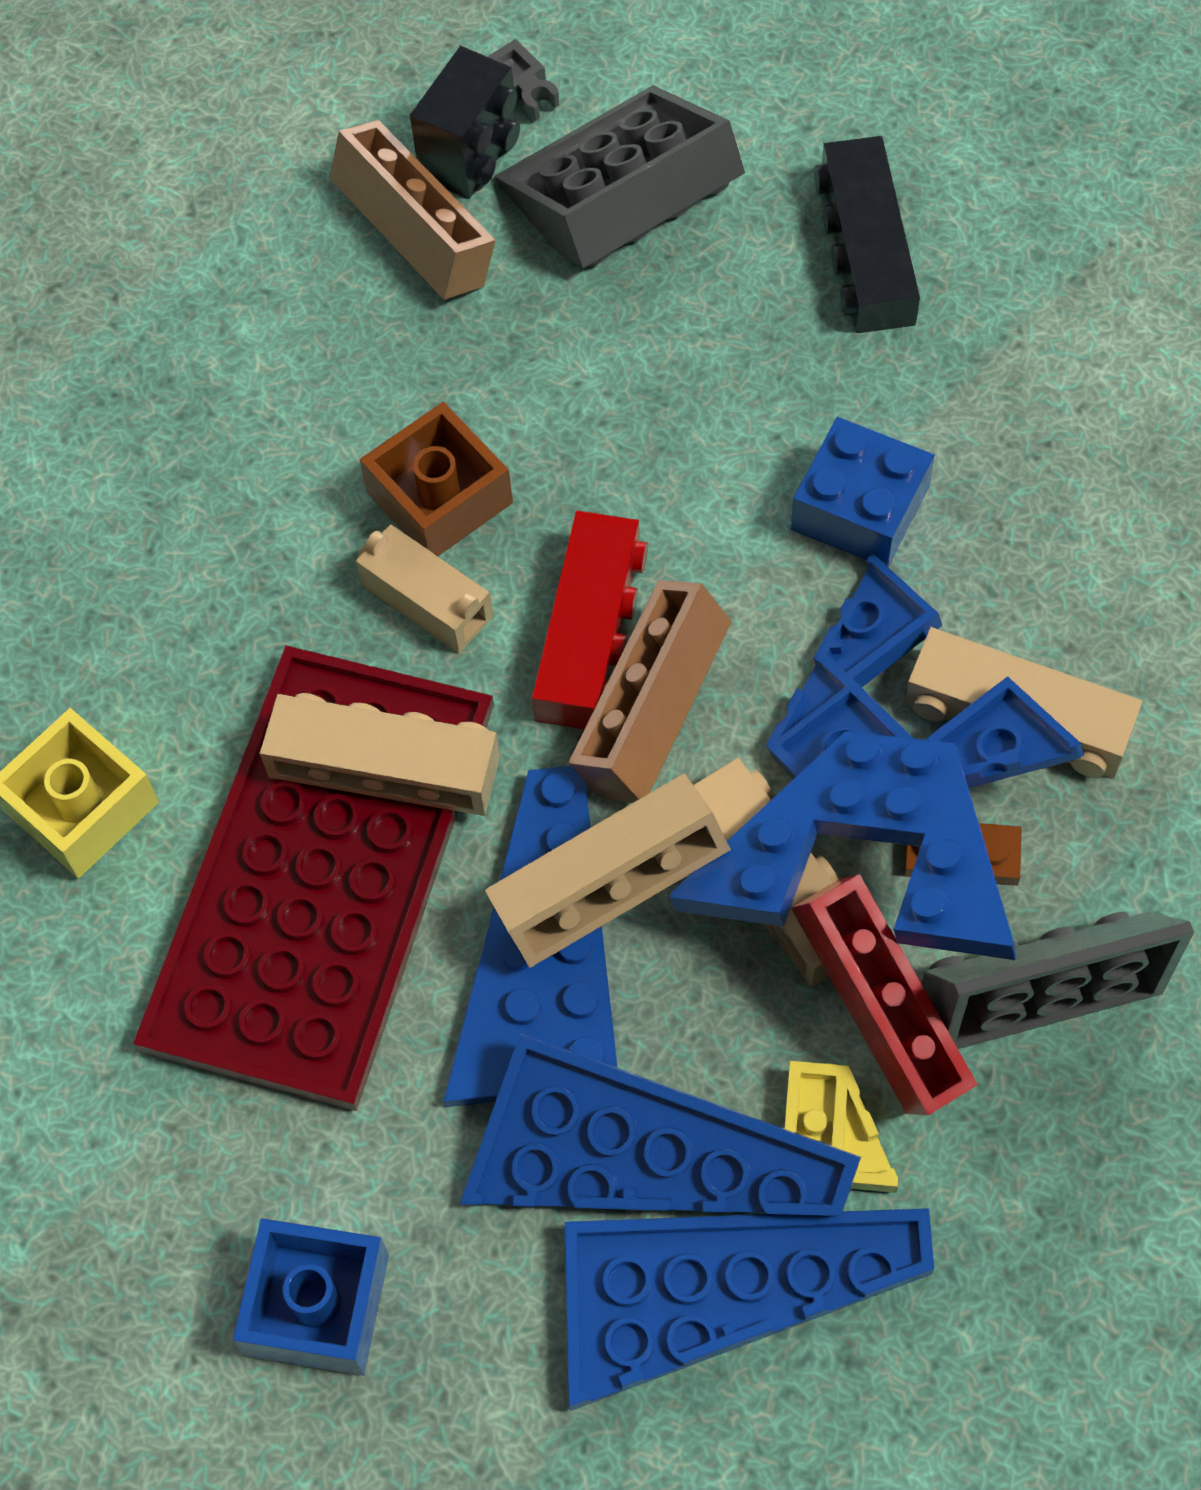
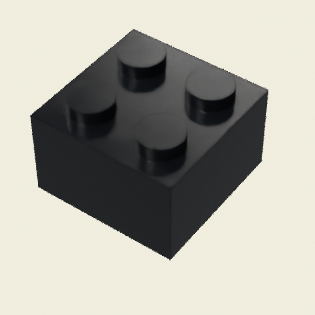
[410,45,520,199]

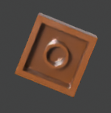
[359,401,513,556]

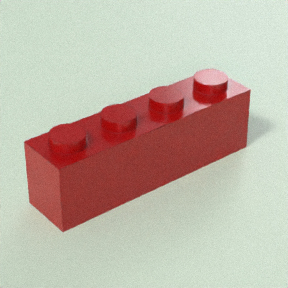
[532,510,648,729]
[791,874,978,1115]

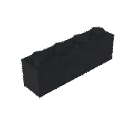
[814,136,920,333]

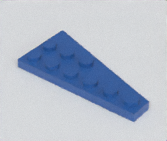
[443,766,618,1107]
[460,1033,862,1216]
[565,1208,934,1411]

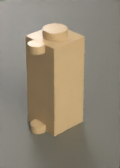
[356,524,493,654]

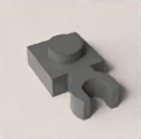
[487,39,559,121]

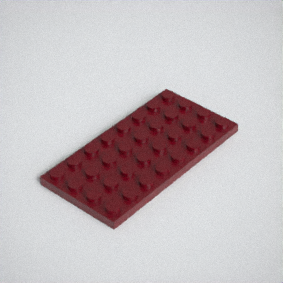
[133,645,494,1111]

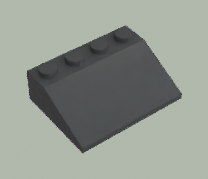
[494,85,745,268]
[921,912,1194,1049]

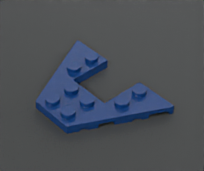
[766,554,1084,788]
[669,731,1017,960]

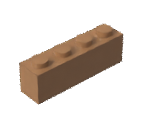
[329,120,496,300]
[568,580,732,803]

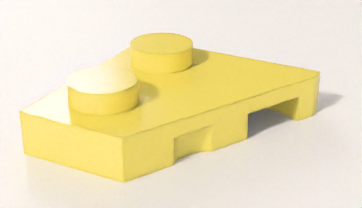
[785,1061,898,1193]

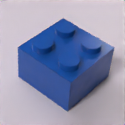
[791,416,935,567]
[233,1218,389,1376]

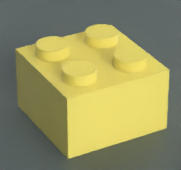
[0,708,159,879]

